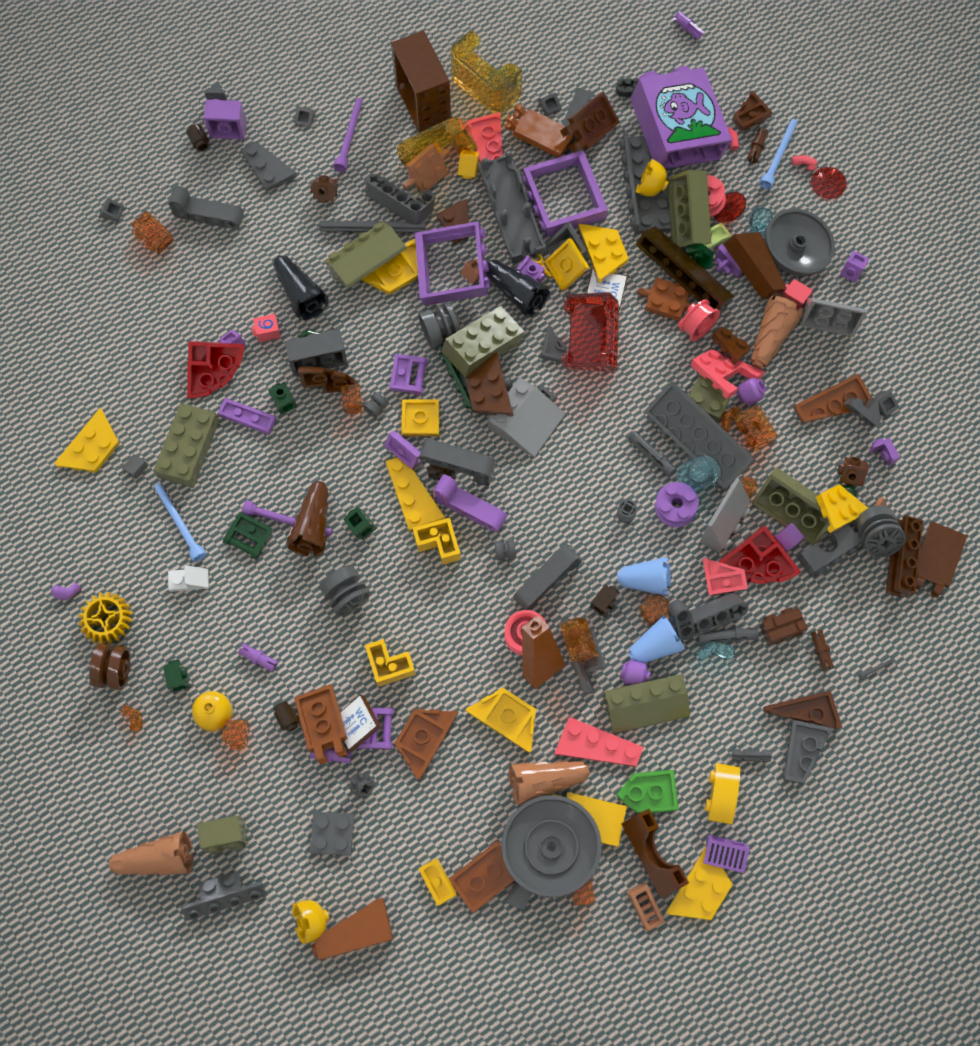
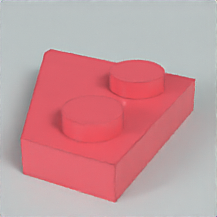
[702,558,748,596]

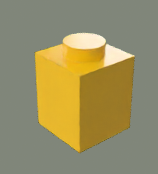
[457,150,480,179]

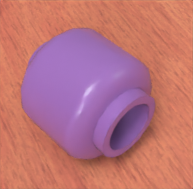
[737,378,766,405]
[620,660,650,686]

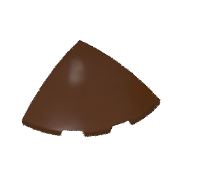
[298,366,361,393]

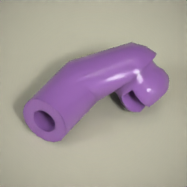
[51,582,82,600]

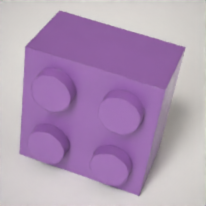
[204,99,247,140]

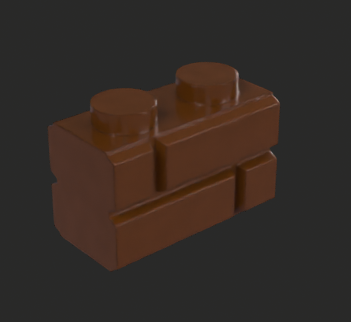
[760,607,808,646]

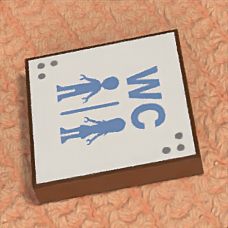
[584,269,627,311]
[341,694,381,752]

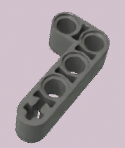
[365,174,435,224]
[168,186,244,229]
[418,439,495,486]
[513,544,583,610]
[668,593,749,640]

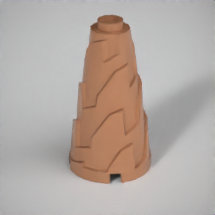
[750,296,803,369]
[508,761,590,806]
[109,831,193,875]

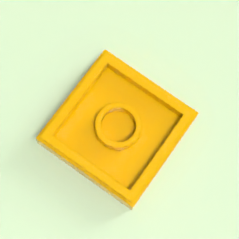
[544,239,589,291]
[401,399,439,437]

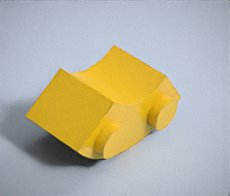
[705,763,740,824]

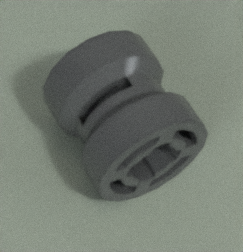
[362,392,389,418]
[617,499,637,523]
[494,539,516,561]

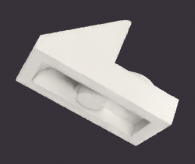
[168,566,209,592]

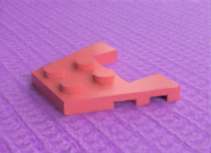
[690,349,765,399]

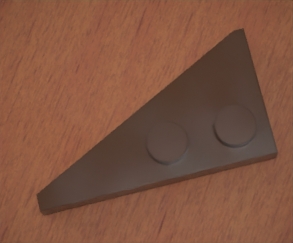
[763,690,842,729]

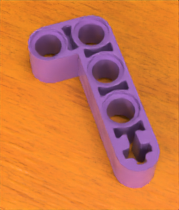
[433,475,508,533]

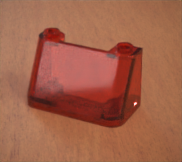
[562,292,619,372]

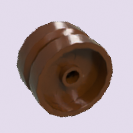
[89,643,131,690]

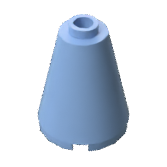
[617,557,671,596]
[628,615,685,663]

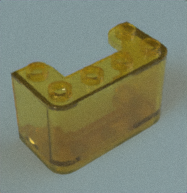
[450,30,523,114]

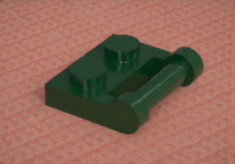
[223,512,274,560]

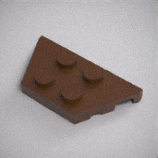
[465,352,514,417]

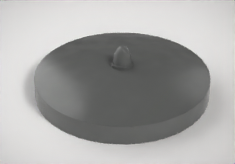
[502,795,602,898]

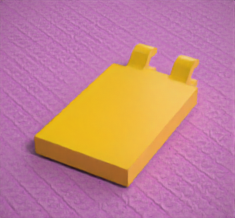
[552,792,627,847]

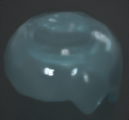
[748,207,772,236]

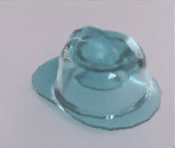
[677,456,720,491]

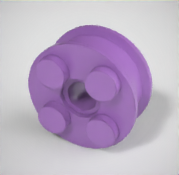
[655,482,699,527]

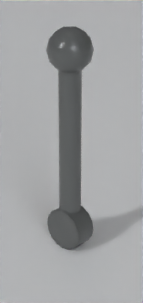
[858,658,895,679]

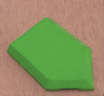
[616,770,679,814]

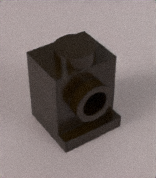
[426,464,456,480]
[590,584,619,618]

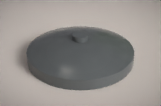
[764,208,835,276]

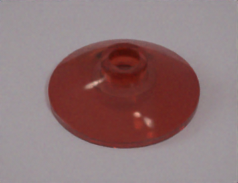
[811,167,847,199]
[714,192,746,223]

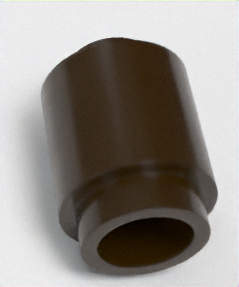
[186,124,210,151]
[273,701,300,732]

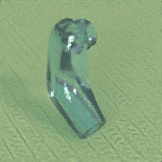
[696,642,735,661]

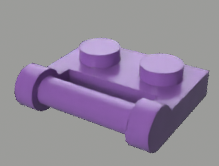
[389,354,428,395]
[356,708,394,750]

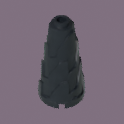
[273,255,329,320]
[486,259,550,317]

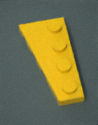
[385,457,445,531]

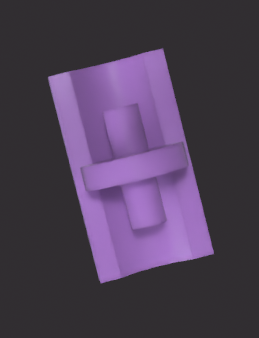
[715,244,742,278]

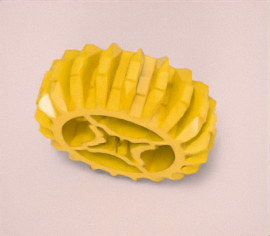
[78,592,132,644]

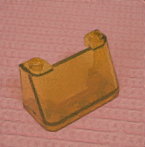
[397,117,478,167]

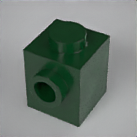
[268,382,297,415]

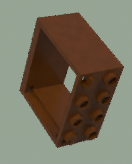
[391,30,451,134]

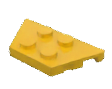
[578,224,629,283]
[361,239,418,295]
[54,408,120,473]
[816,484,868,533]
[465,687,536,754]
[665,845,733,920]

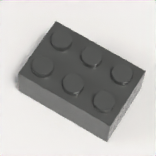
[285,329,348,376]

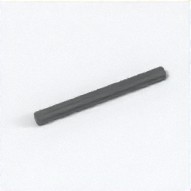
[319,221,426,233]

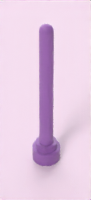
[333,98,363,172]
[242,500,332,536]

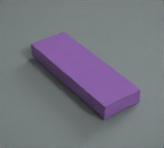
[217,398,277,435]

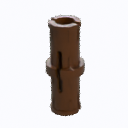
[747,128,769,163]
[811,630,834,671]

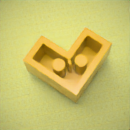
[412,518,461,565]
[365,639,416,687]

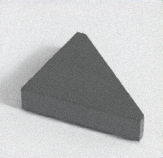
[540,326,574,366]

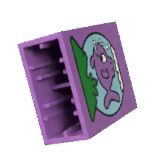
[630,66,732,169]

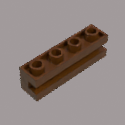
[886,515,924,598]

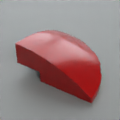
[187,341,245,398]
[719,525,801,584]

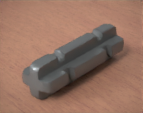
[731,749,772,762]

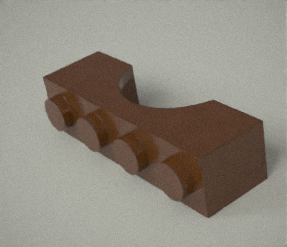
[621,809,689,898]

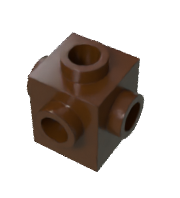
[310,175,338,203]
[837,457,868,487]

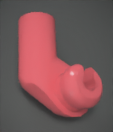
[727,127,739,150]
[791,155,817,170]

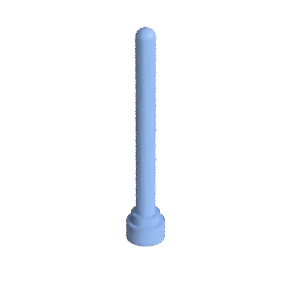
[759,119,797,190]
[155,484,207,562]

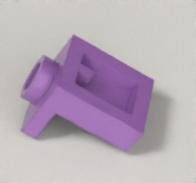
[840,251,870,282]
[869,438,900,466]

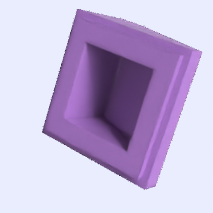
[218,329,246,347]
[775,523,804,552]

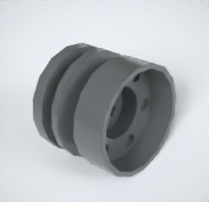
[418,302,460,349]
[855,506,906,558]
[319,565,371,616]

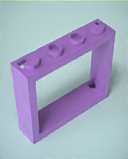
[521,150,608,237]
[415,221,490,306]

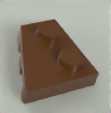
[733,91,772,132]
[436,199,469,245]
[711,326,751,365]

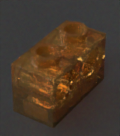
[559,617,598,663]

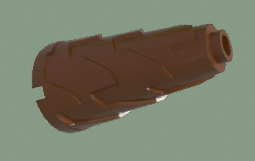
[286,481,329,557]

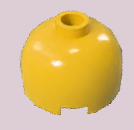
[635,159,668,197]
[192,691,233,732]
[292,900,329,944]

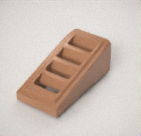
[626,883,665,932]

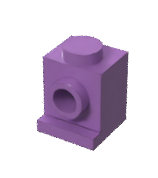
[517,255,546,283]

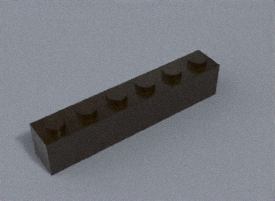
[636,226,734,312]

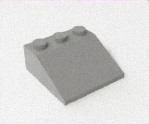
[800,298,868,337]
[488,377,566,458]
[700,477,750,554]

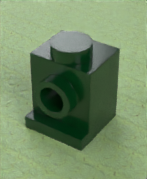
[343,507,377,540]
[163,660,191,692]

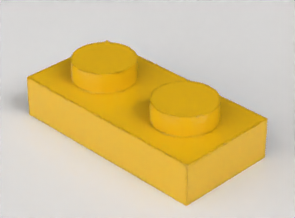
[419,858,457,906]

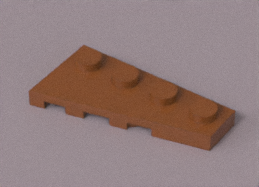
[793,373,872,423]

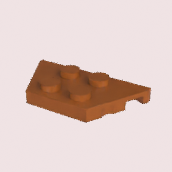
[394,709,458,781]

